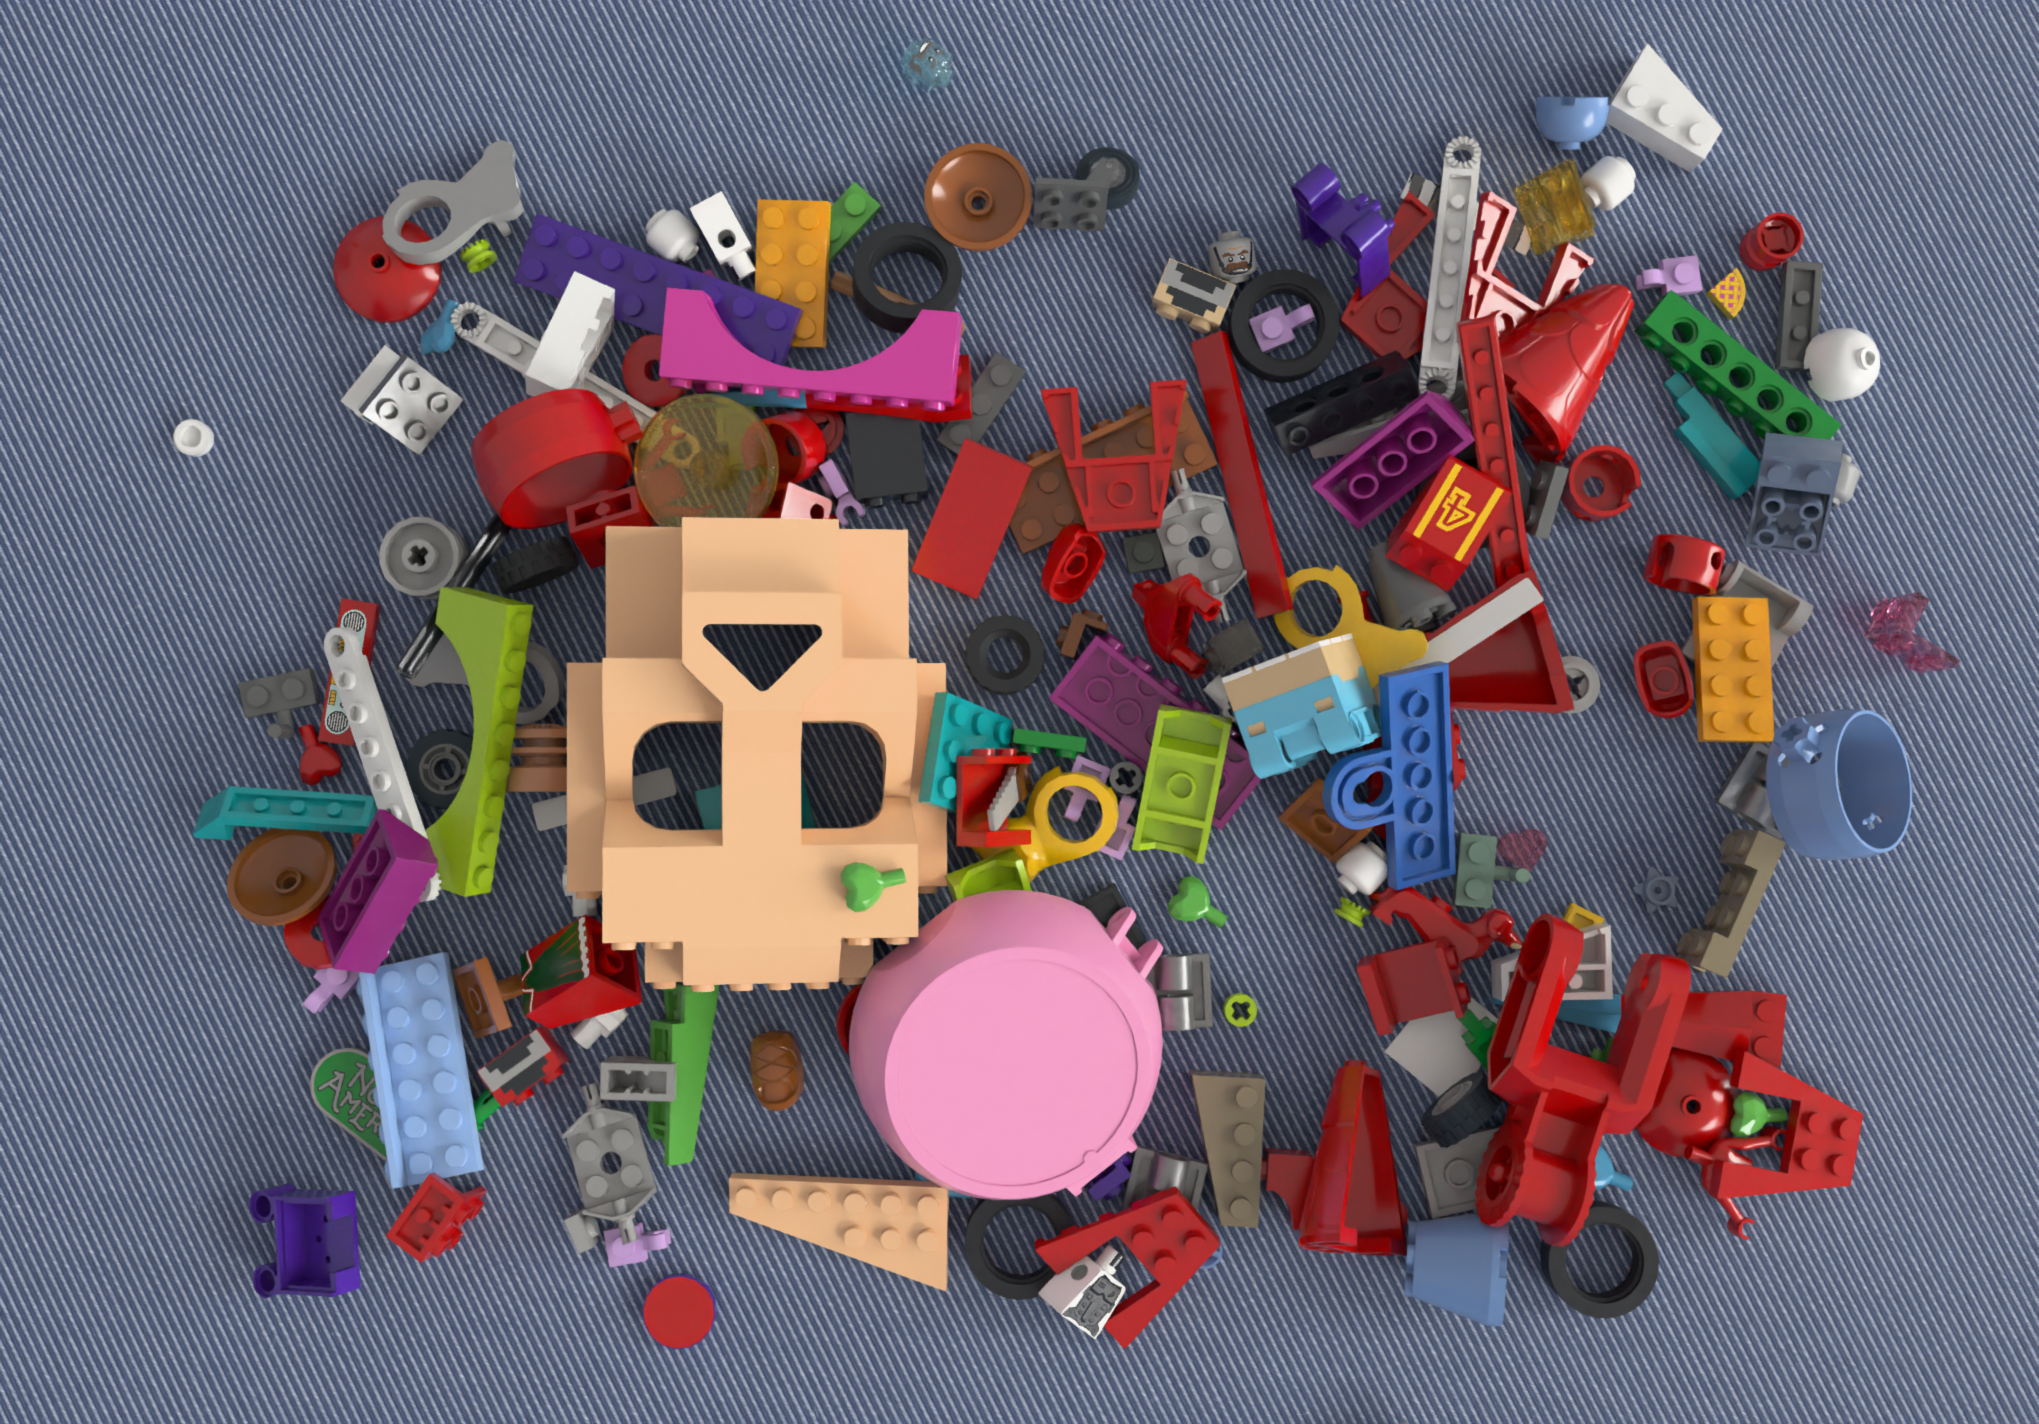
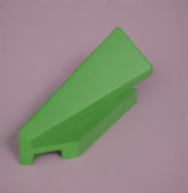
[648,982,719,1166]

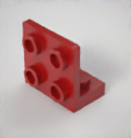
[386,1172,487,1263]

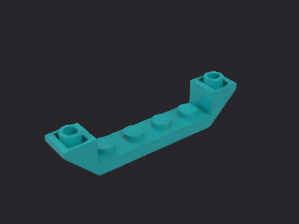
[193,786,378,840]

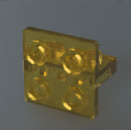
[1514,159,1596,255]

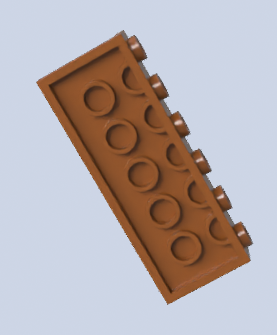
[1009,389,1218,555]

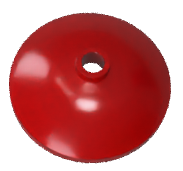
[333,216,442,323]
[1635,1047,1737,1157]

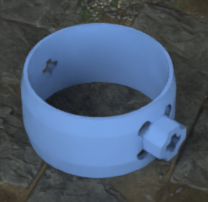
[1766,709,1912,860]

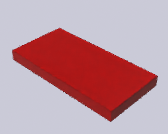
[911,437,1033,599]

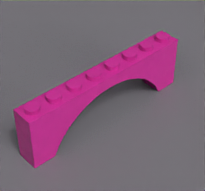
[659,288,963,412]

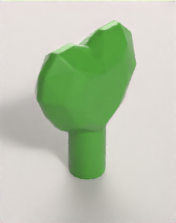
[840,862,906,912]
[1167,876,1228,928]
[1730,1091,1787,1138]

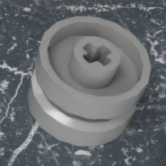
[379,517,470,601]

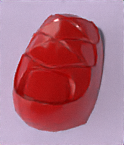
[1040,523,1106,604]
[1634,640,1694,719]

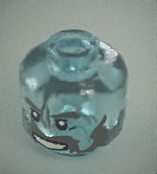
[900,38,955,93]

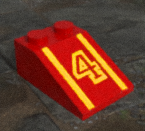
[1385,454,1513,592]

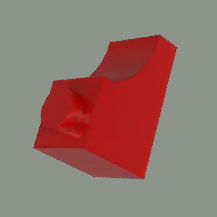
[1261,1147,1313,1230]

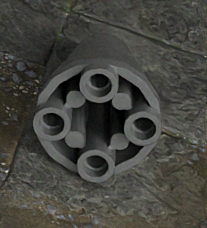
[1367,540,1457,634]

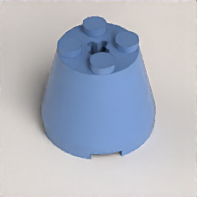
[1404,1213,1509,1327]

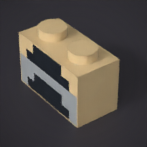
[1151,258,1236,334]

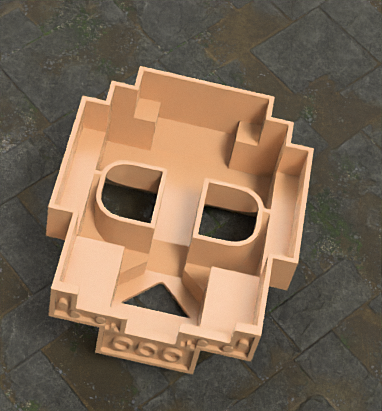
[567,517,947,992]

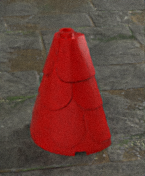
[1499,283,1634,466]
[1424,569,1575,714]
[1298,1060,1407,1256]

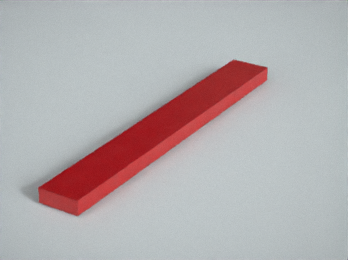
[1455,315,1531,590]
[1191,331,1294,619]

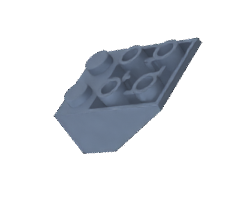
[1745,432,1843,557]

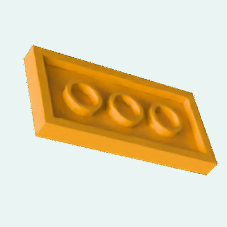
[755,199,831,349]
[1692,597,1774,743]

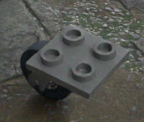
[1033,147,1140,232]

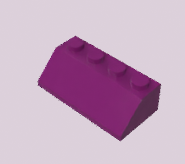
[1311,390,1475,530]
[317,809,438,974]

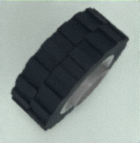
[1421,1071,1502,1148]

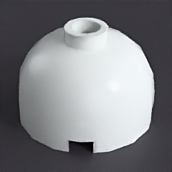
[1804,328,1880,402]

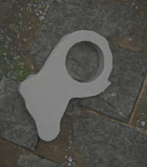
[382,140,524,265]
[405,633,564,724]

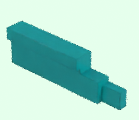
[1662,371,1760,500]

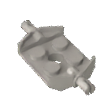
[1156,468,1247,624]
[562,1083,657,1245]

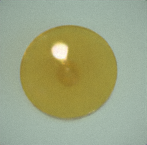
[634,394,779,527]

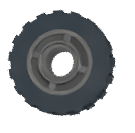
[404,729,473,809]

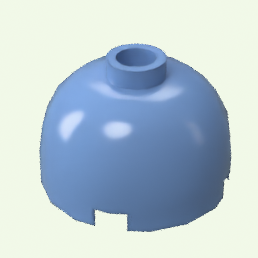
[1536,96,1610,149]

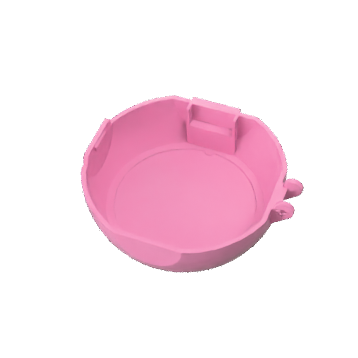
[849,890,1163,1200]

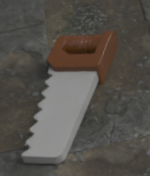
[987,752,1033,831]

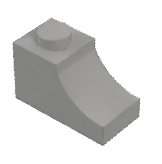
[600,1056,677,1102]

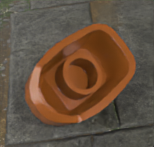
[750,1030,804,1111]

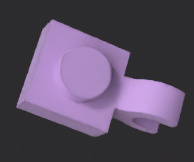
[1635,255,1702,296]
[1249,304,1315,353]
[819,460,865,526]
[1063,755,1111,822]
[1093,794,1137,860]
[302,968,359,1013]
[603,1222,672,1267]

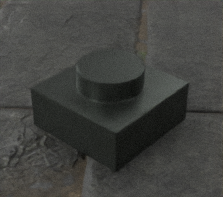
[1122,532,1164,575]

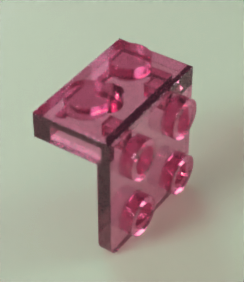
[1864,592,1960,674]

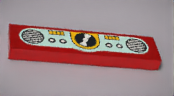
[318,598,381,746]

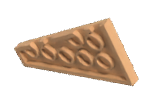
[729,1173,949,1291]

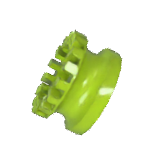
[460,239,497,273]
[1333,897,1371,928]
[1223,993,1257,1027]

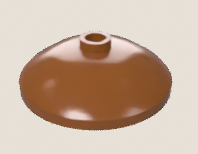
[924,143,1032,252]
[227,828,337,926]

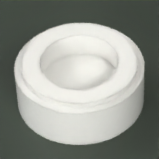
[173,419,214,457]

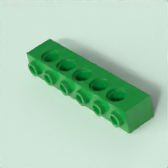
[1634,290,1842,440]

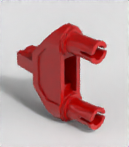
[1131,573,1222,679]

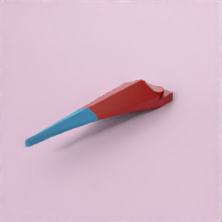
[681,354,972,423]
[1490,990,1787,1068]

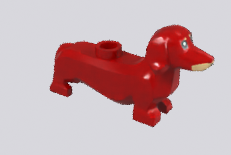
[1368,886,1523,976]

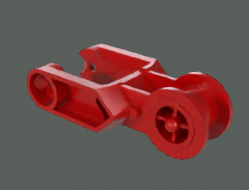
[1475,913,1691,1247]

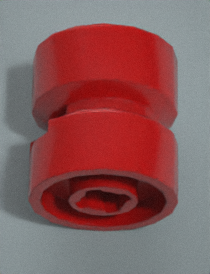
[1740,212,1804,272]

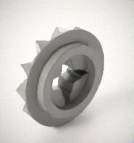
[1561,656,1600,714]

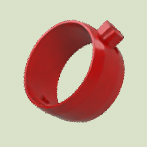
[471,389,645,529]

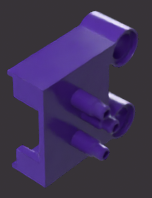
[1291,162,1395,297]
[248,1183,361,1298]

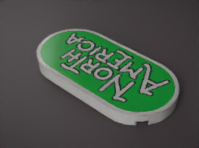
[310,1047,387,1161]

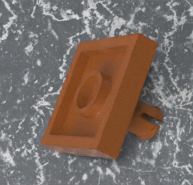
[1278,777,1373,863]
[452,957,523,1039]

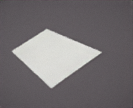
[1385,997,1498,1096]

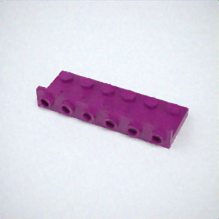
[1049,633,1261,830]

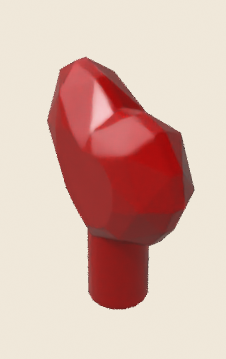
[298,724,342,786]

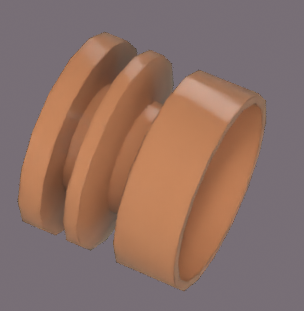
[506,724,567,792]

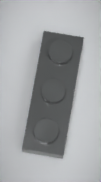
[1775,260,1823,372]
[936,352,1026,456]

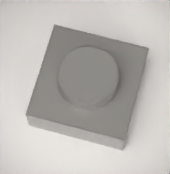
[564,1207,600,1254]

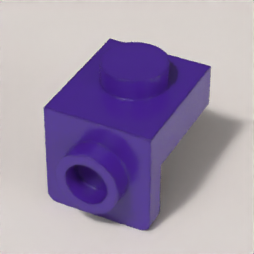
[1087,1153,1132,1202]

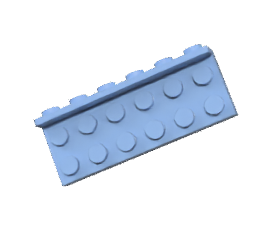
[357,952,484,1189]

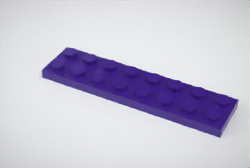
[513,213,803,366]

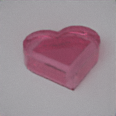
[1497,829,1547,872]

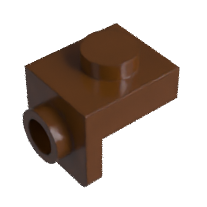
[1056,609,1108,660]

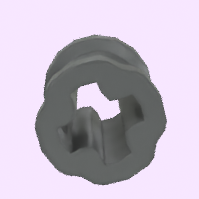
[1108,761,1142,794]

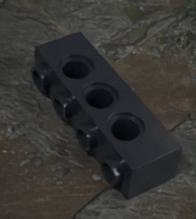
[1263,350,1419,456]

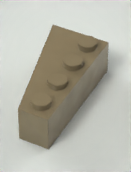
[1188,1069,1265,1228]

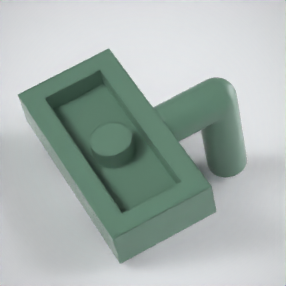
[1452,833,1530,909]

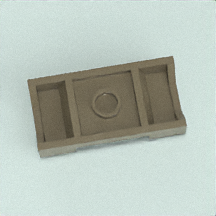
[1677,829,1786,978]

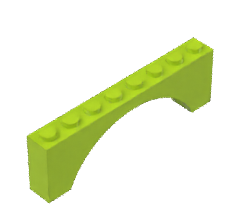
[425,587,534,897]

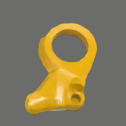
[1274,565,1428,690]
[970,766,1119,883]

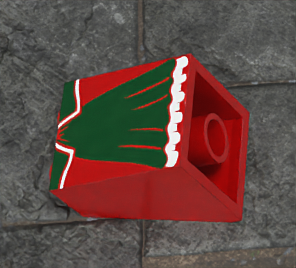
[520,914,642,1029]

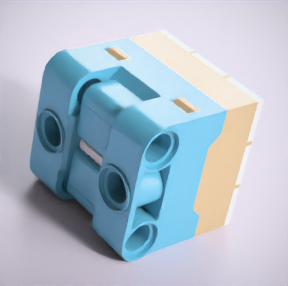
[1221,633,1382,779]

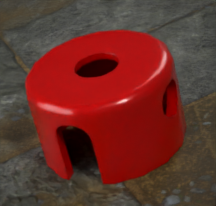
[743,410,826,485]
[1560,445,1641,522]
[1643,534,1725,595]

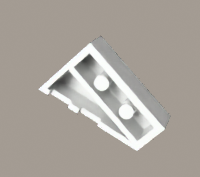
[1606,44,1722,173]
[522,271,615,396]
[1491,923,1613,1001]

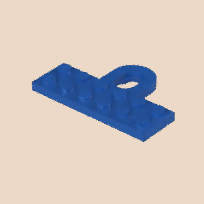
[1322,661,1456,890]

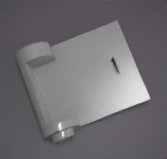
[1681,560,1813,669]

